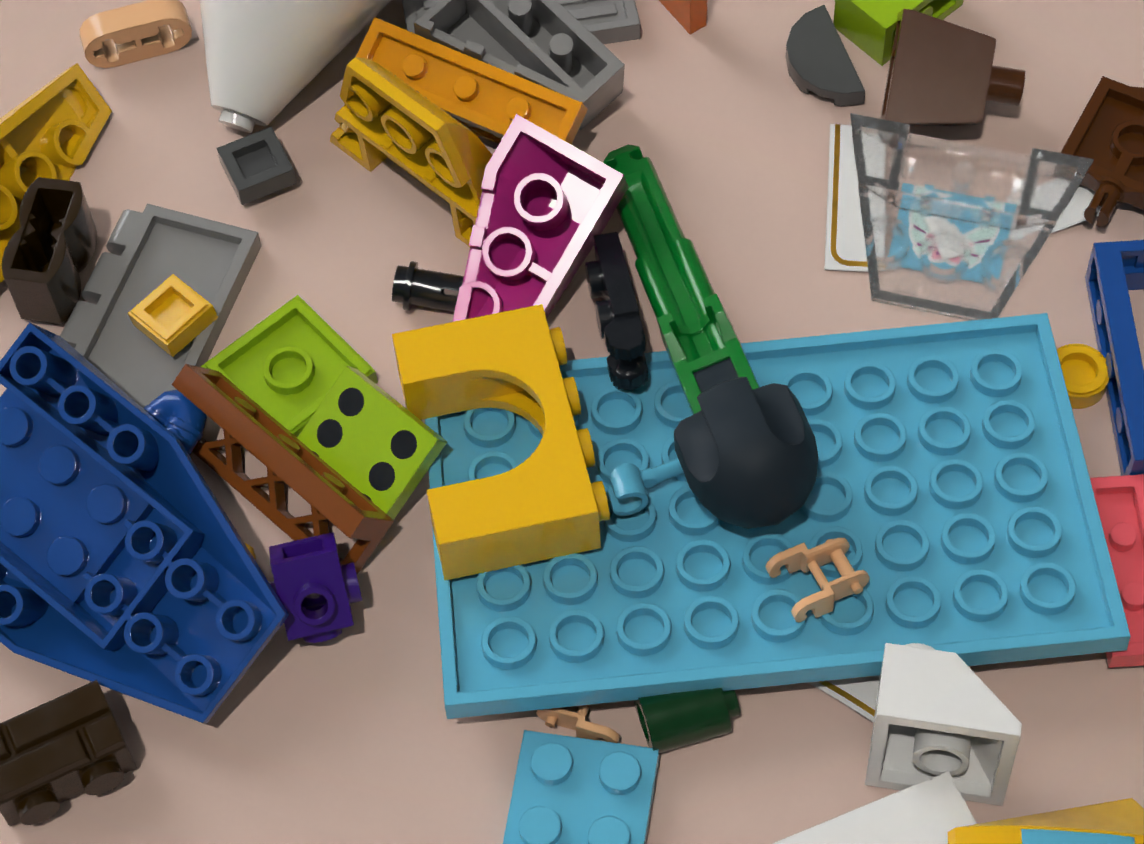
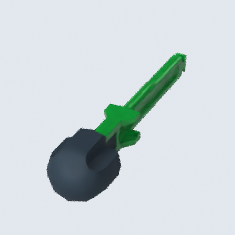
[603,144,818,529]

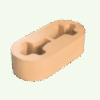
[79,0,192,68]

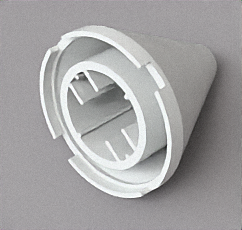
[200,0,391,133]

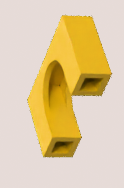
[392,304,610,581]

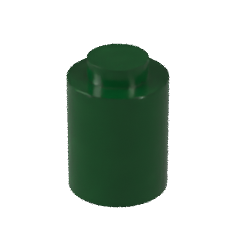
[634,688,740,754]

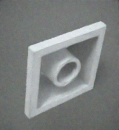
[865,643,1022,806]

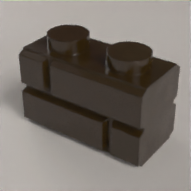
[0,680,137,826]

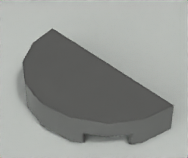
[786,5,865,106]

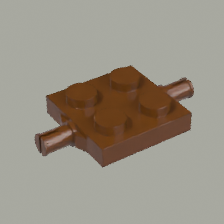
[1053,76,1144,227]

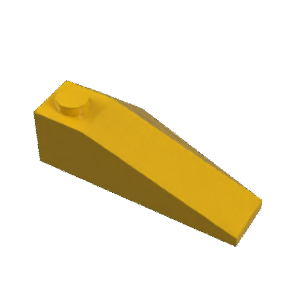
[0,63,112,283]

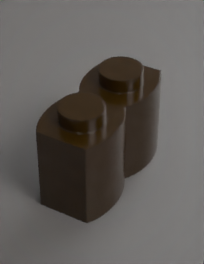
[2,177,97,324]

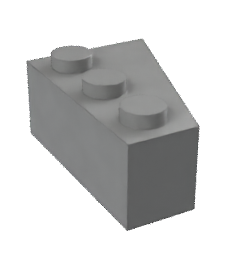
[414,0,625,130]

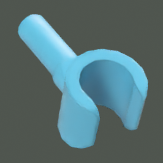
[607,459,684,516]

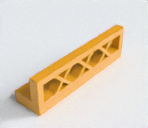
[356,17,588,145]

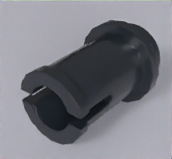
[392,261,464,312]

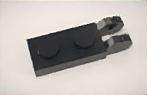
[585,232,648,391]

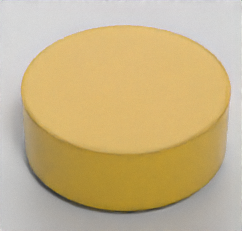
[1057,344,1109,409]

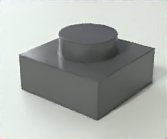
[217,127,297,205]

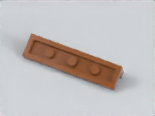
[172,364,394,575]

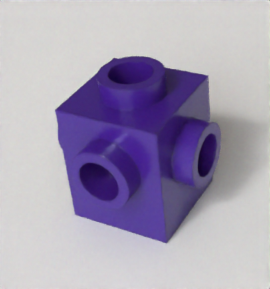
[269,532,363,643]

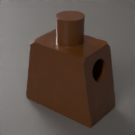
[879,9,1025,127]

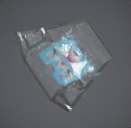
[850,113,1094,321]

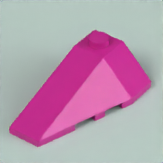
[452,114,629,322]

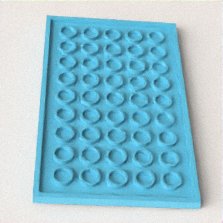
[425,313,1131,719]

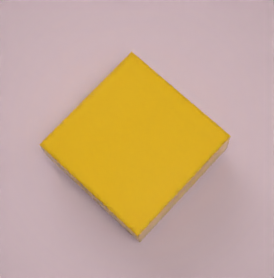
[128,274,218,357]

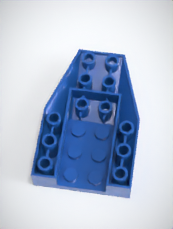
[0,322,289,723]

